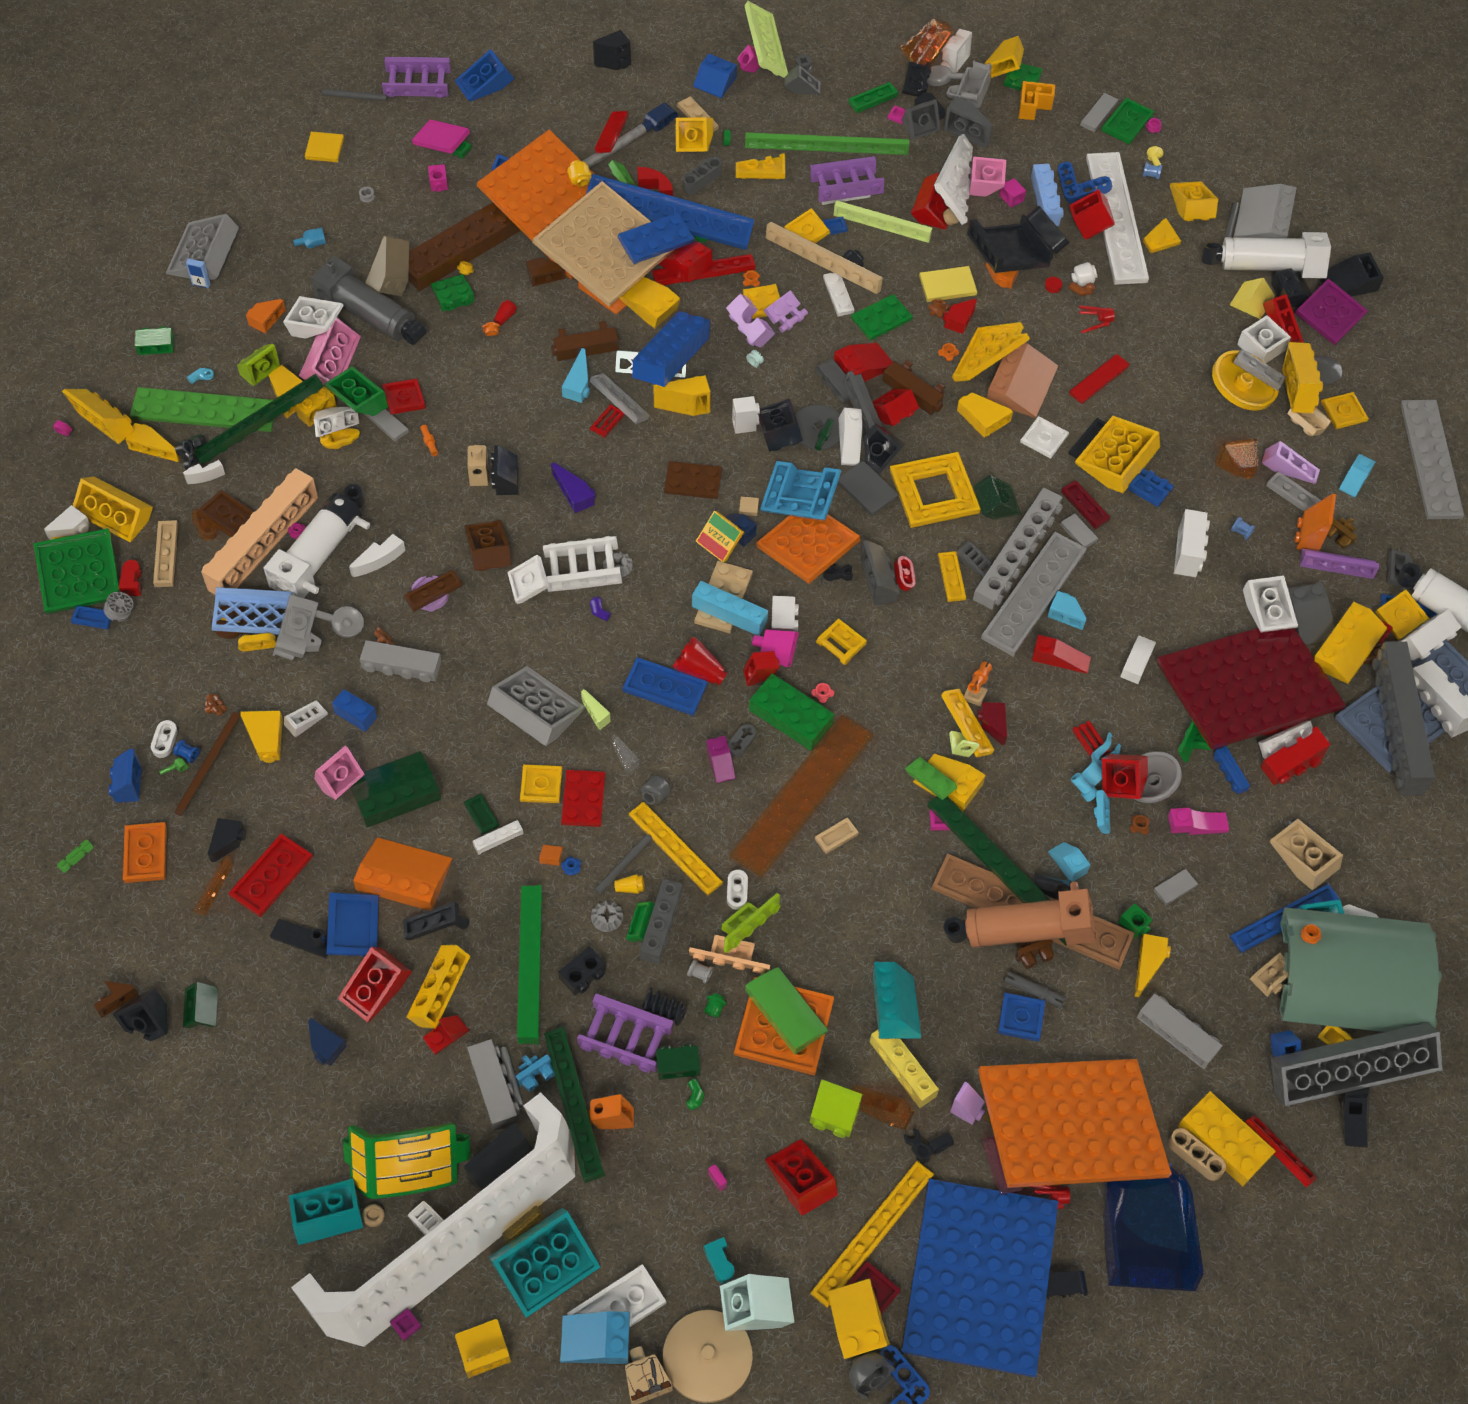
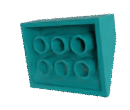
[488,1208,600,1318]

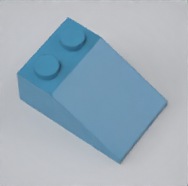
[560,1311,630,1364]

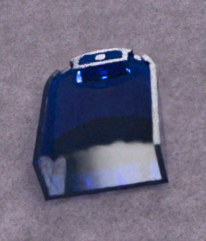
[1104,1164,1204,1291]

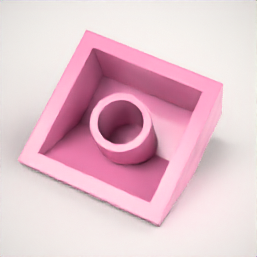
[969,157,1006,197]
[314,746,365,800]

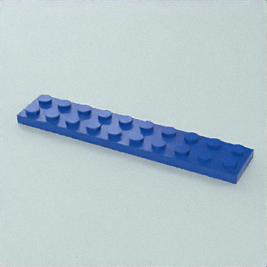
[586,174,755,250]

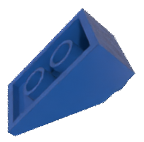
[454,49,514,102]

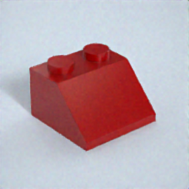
[872,388,919,426]
[1102,754,1148,799]

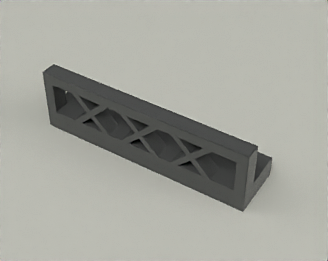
[843,371,883,435]

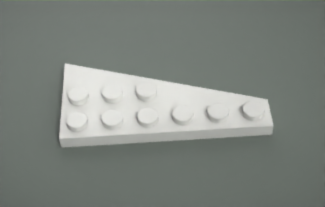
[934,134,973,225]

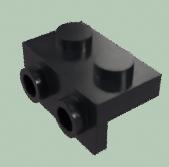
[902,61,931,97]

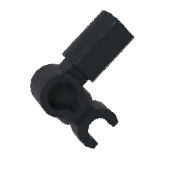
[175,434,206,470]
[823,562,853,581]
[904,1129,954,1164]

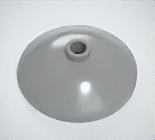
[1134,752,1182,803]

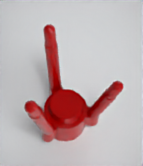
[1079,305,1115,333]
[1029,1185,1070,1209]

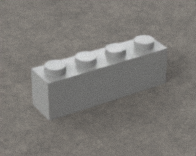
[360,640,441,682]
[1137,993,1223,1069]
[467,1039,520,1130]

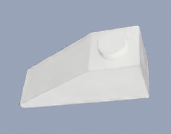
[838,408,862,466]

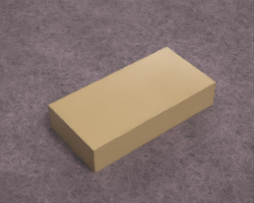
[815,817,859,854]

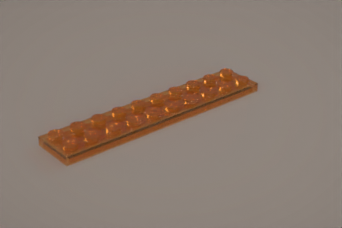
[730,715,874,878]

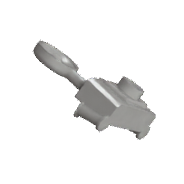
[926,60,992,108]
[272,593,364,661]

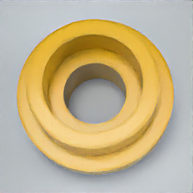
[457,261,474,275]

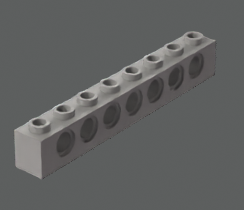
[973,487,1063,610]

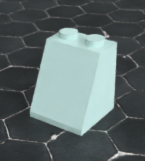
[720,1274,794,1331]

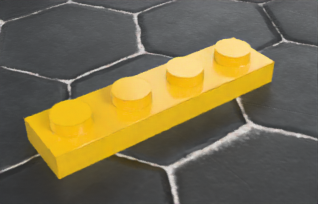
[941,689,994,757]

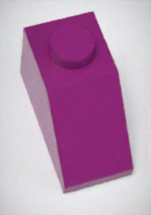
[706,736,735,783]

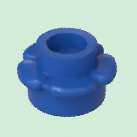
[561,857,581,875]

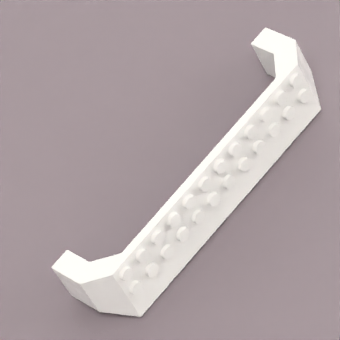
[291,1092,575,1347]

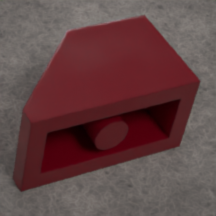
[977,702,1007,745]

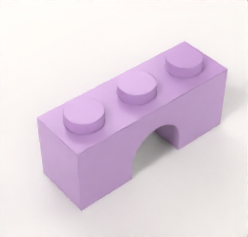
[726,294,775,347]

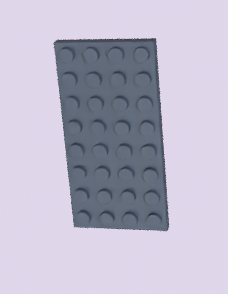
[1335,639,1468,773]

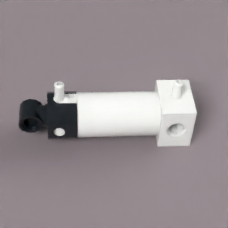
[263,484,370,598]

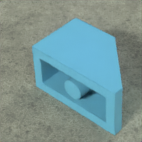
[1339,454,1375,497]
[1048,591,1086,630]
[1048,842,1091,882]

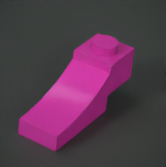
[1168,808,1229,835]

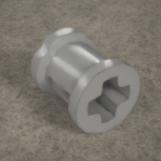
[687,959,714,984]

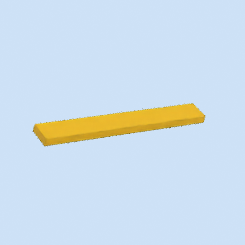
[810,1161,934,1308]

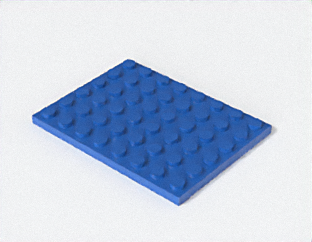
[902,1179,1058,1378]

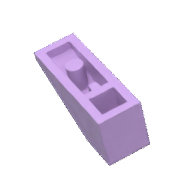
[1262,441,1320,484]

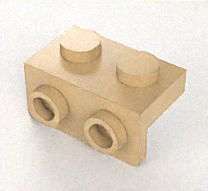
[1287,407,1331,436]
[1250,953,1288,997]

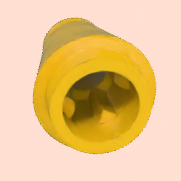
[615,874,645,894]

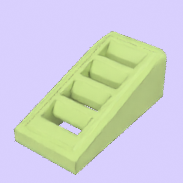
[581,689,611,730]

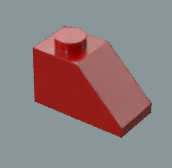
[943,299,977,334]
[743,651,780,686]

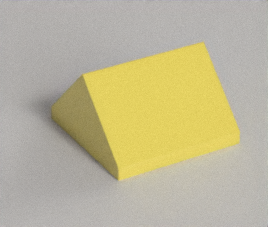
[1230,278,1275,319]

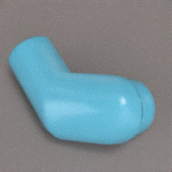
[187,368,214,384]

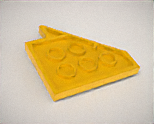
[952,322,1030,382]

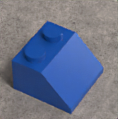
[693,54,737,98]
[109,749,142,803]

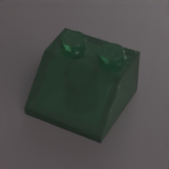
[973,475,1022,520]

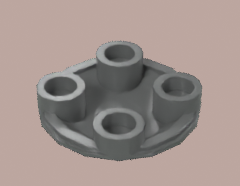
[1314,356,1342,386]

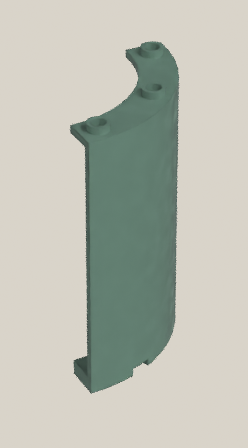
[1279,907,1442,1032]

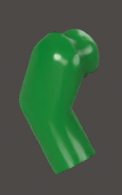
[686,1078,705,1110]

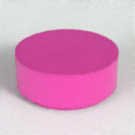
[53,420,72,436]

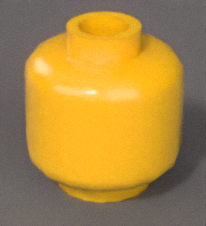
[567,160,592,187]

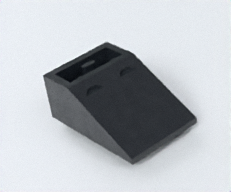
[1320,252,1384,297]

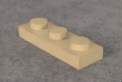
[677,96,719,132]

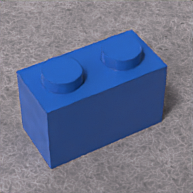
[332,689,377,732]

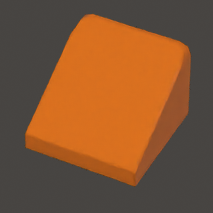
[539,844,563,866]

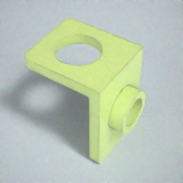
[949,731,979,757]

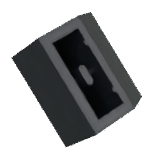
[491,445,518,495]

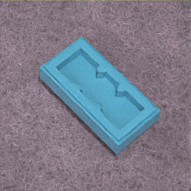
[1094,790,1110,834]

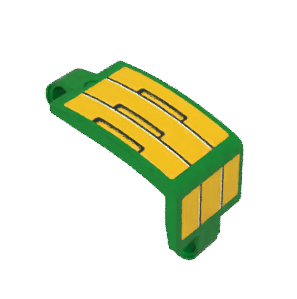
[342,1123,471,1199]

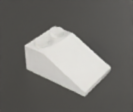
[283,296,344,339]
[1243,576,1298,632]

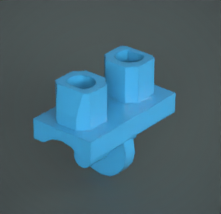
[516,1054,555,1093]

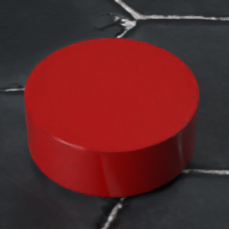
[1045,277,1062,293]

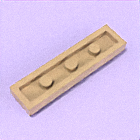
[153,520,178,587]

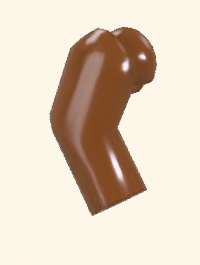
[1068,281,1095,296]

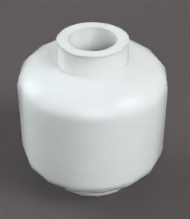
[1071,262,1098,287]

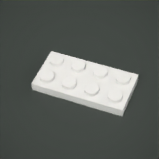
[567,1264,666,1327]

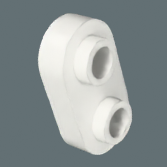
[151,720,178,758]
[727,870,748,910]

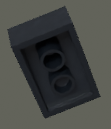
[758,399,803,452]

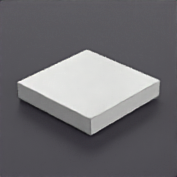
[1020,416,1069,459]
[508,555,549,604]

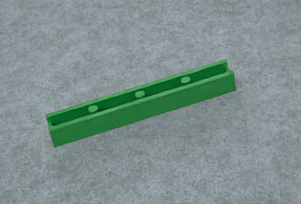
[517,885,543,1045]

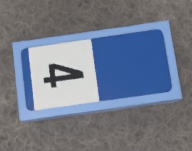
[186,259,211,288]

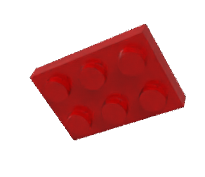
[561,770,605,827]

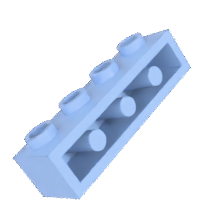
[1031,164,1064,226]

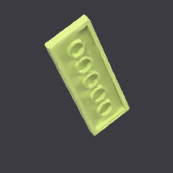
[744,1,788,78]

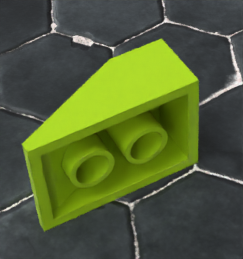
[810,1080,862,1138]

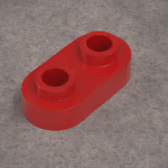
[894,556,916,591]

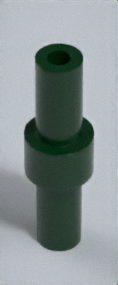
[814,419,834,451]

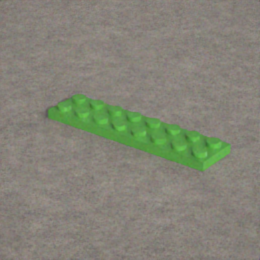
[130,387,275,432]

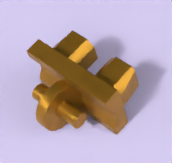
[1327,518,1357,549]

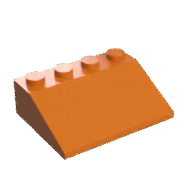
[353,837,453,911]

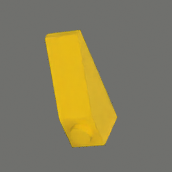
[125,423,180,462]
[1135,934,1171,997]

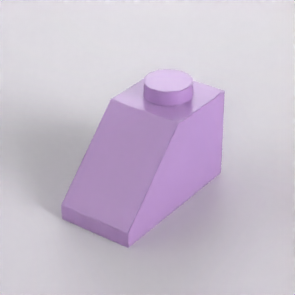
[950,1082,985,1125]

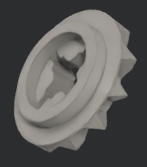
[603,551,633,577]
[591,900,623,932]

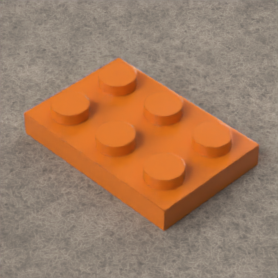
[123,822,167,883]

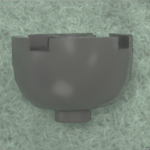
[849,1352,895,1399]

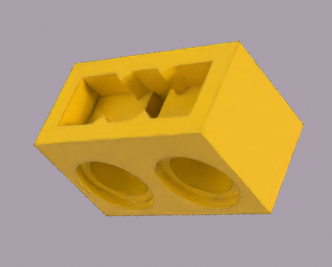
[295,387,337,427]

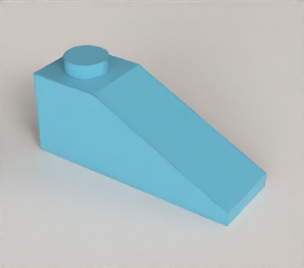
[562,348,590,403]

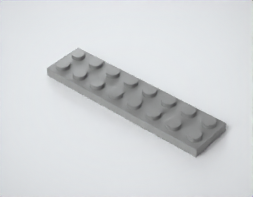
[1400,400,1464,519]
[981,532,1087,657]

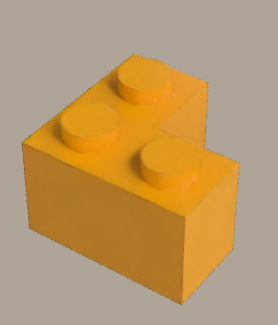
[1018,81,1055,120]

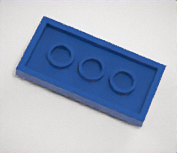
[618,212,694,264]
[623,657,708,716]

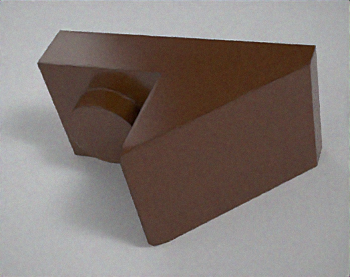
[93,981,138,1018]

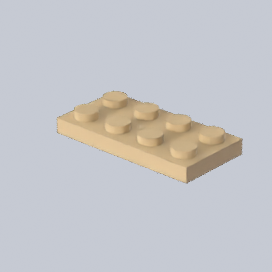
[694,561,753,633]

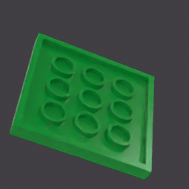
[33,528,120,614]

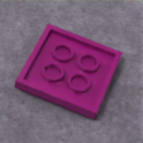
[1295,279,1368,346]

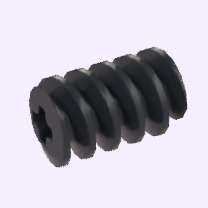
[643,987,689,1026]

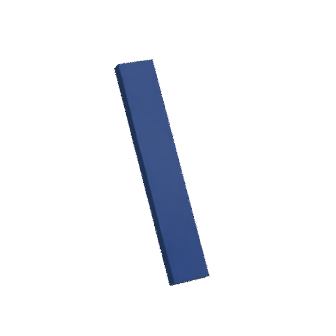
[1230,883,1340,953]

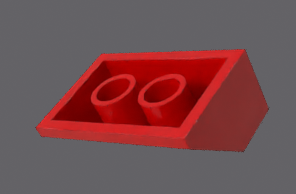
[911,172,950,230]

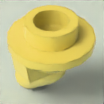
[1147,146,1163,166]

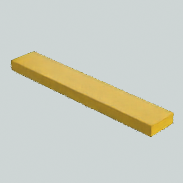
[629,802,723,896]

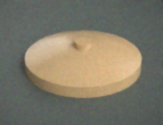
[663,1310,752,1403]

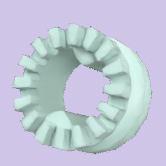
[746,350,764,368]

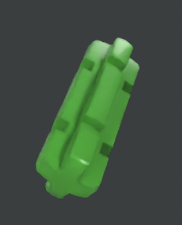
[57,840,93,873]

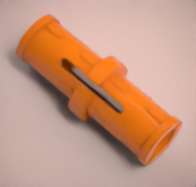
[968,662,992,693]

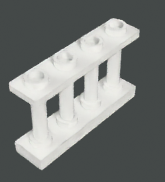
[543,536,622,592]

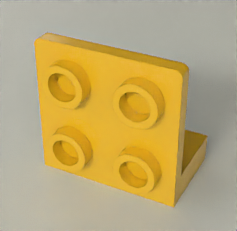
[455,1319,511,1378]

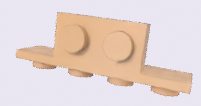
[689,935,770,975]

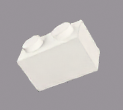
[732,396,760,434]
[771,596,799,631]

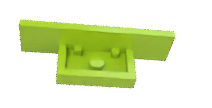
[721,893,780,953]

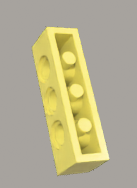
[870,1030,939,1108]

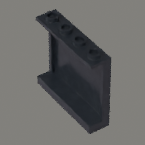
[967,215,1053,273]

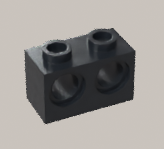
[558,946,606,995]

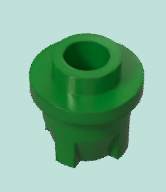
[704,993,727,1018]

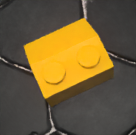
[676,117,713,152]

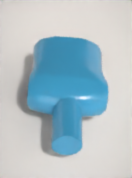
[293,227,326,249]

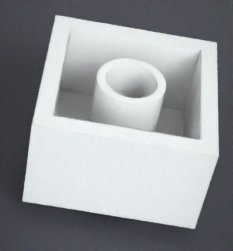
[1237,315,1291,363]

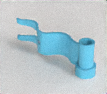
[1071,732,1121,802]

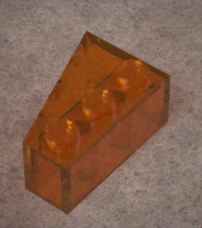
[899,18,954,68]

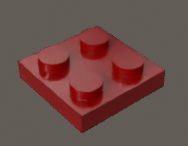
[382,378,425,415]

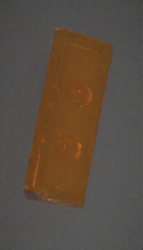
[192,856,233,916]

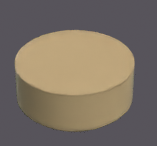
[943,208,959,226]
[362,1204,385,1227]

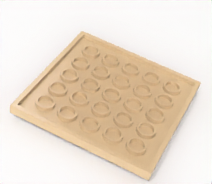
[532,181,675,306]

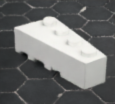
[1413,660,1468,738]

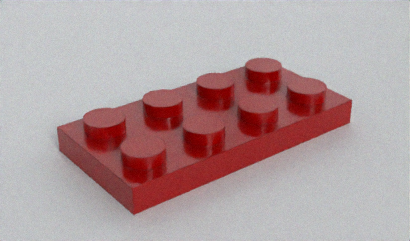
[228,834,313,918]

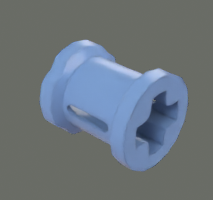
[1142,162,1162,180]
[1231,517,1256,540]

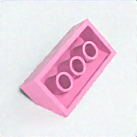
[299,317,361,388]

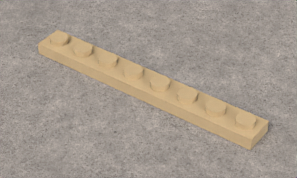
[766,222,883,294]

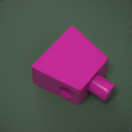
[752,630,799,667]

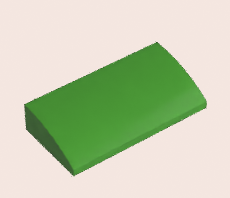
[745,967,828,1055]

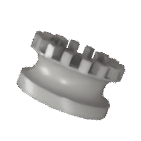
[359,187,375,202]

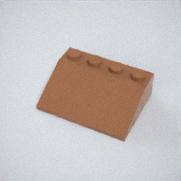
[987,343,1058,418]

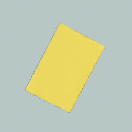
[919,266,977,302]

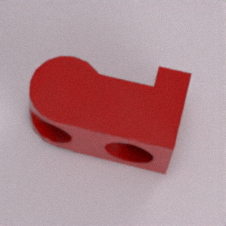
[119,560,142,596]

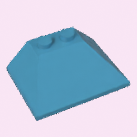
[760,461,842,521]

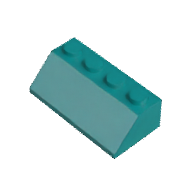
[873,962,921,1039]

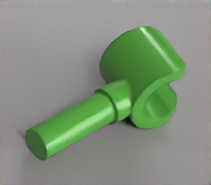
[159,758,189,775]

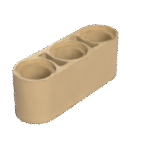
[1168,1128,1226,1181]

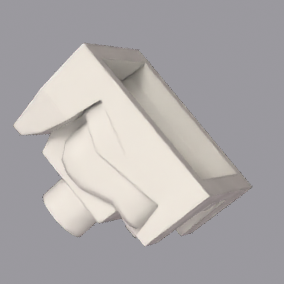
[939,29,972,73]

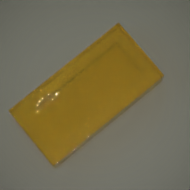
[502,1205,543,1244]

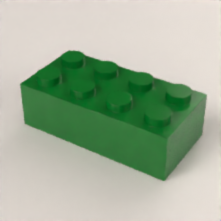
[749,674,834,751]

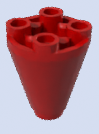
[672,637,728,685]

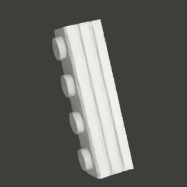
[472,820,523,855]

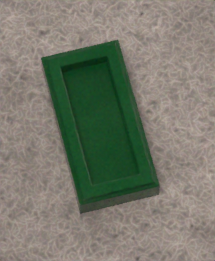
[464,794,499,835]

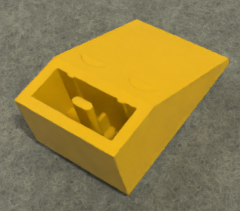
[653,375,710,416]

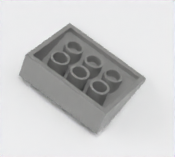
[1234,184,1297,238]
[166,214,239,280]
[487,666,586,746]

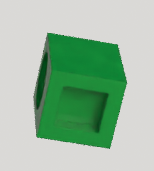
[1118,903,1153,939]

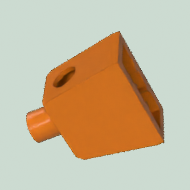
[587,1094,634,1129]

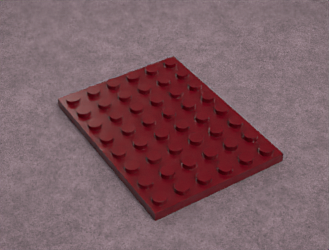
[1156,628,1346,750]

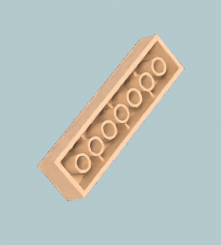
[201,468,318,595]

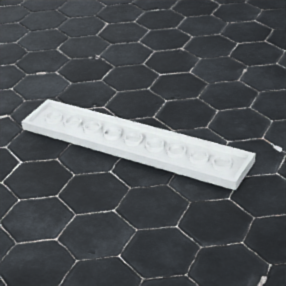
[1086,152,1149,285]

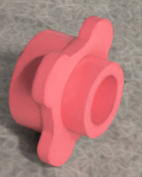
[811,683,834,703]

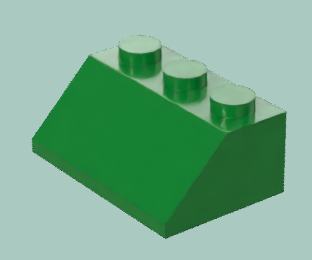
[324,366,388,416]

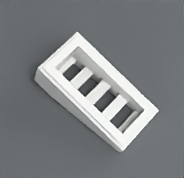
[284,700,328,737]
[408,1201,444,1235]

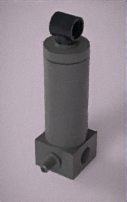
[311,256,427,345]

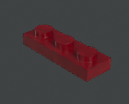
[1061,480,1110,530]

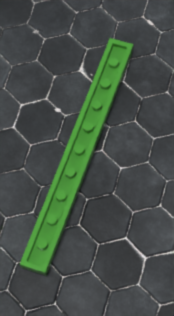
[745,133,909,155]

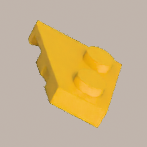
[1143,218,1181,253]

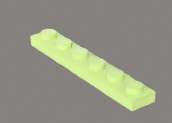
[833,201,932,243]

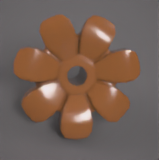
[928,299,950,318]
[374,627,394,645]
[204,693,227,716]

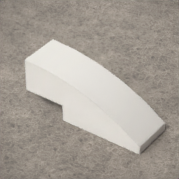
[349,534,405,577]
[1121,636,1156,684]

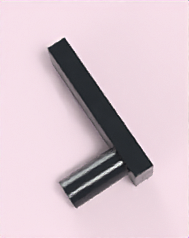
[403,902,470,940]
[270,919,328,958]

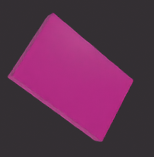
[412,120,470,154]

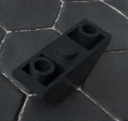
[1344,1087,1370,1148]

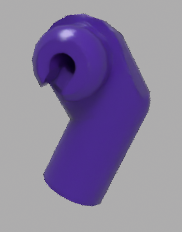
[590,596,611,621]

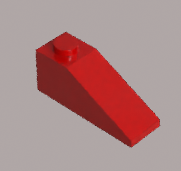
[1263,294,1304,343]
[1032,635,1091,674]

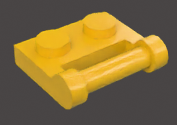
[816,618,867,665]

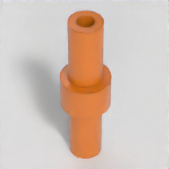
[420,425,438,456]

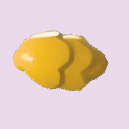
[320,428,360,449]

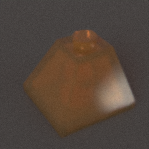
[1215,438,1259,479]

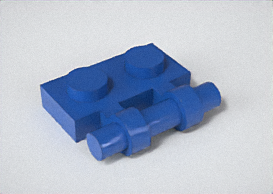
[1128,468,1174,507]

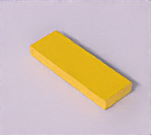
[938,551,966,602]

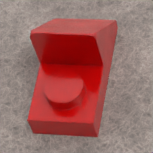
[423,1015,469,1055]

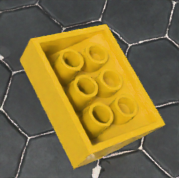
[1075,416,1160,493]

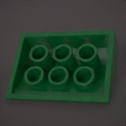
[350,751,441,828]

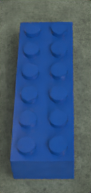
[632,311,710,387]

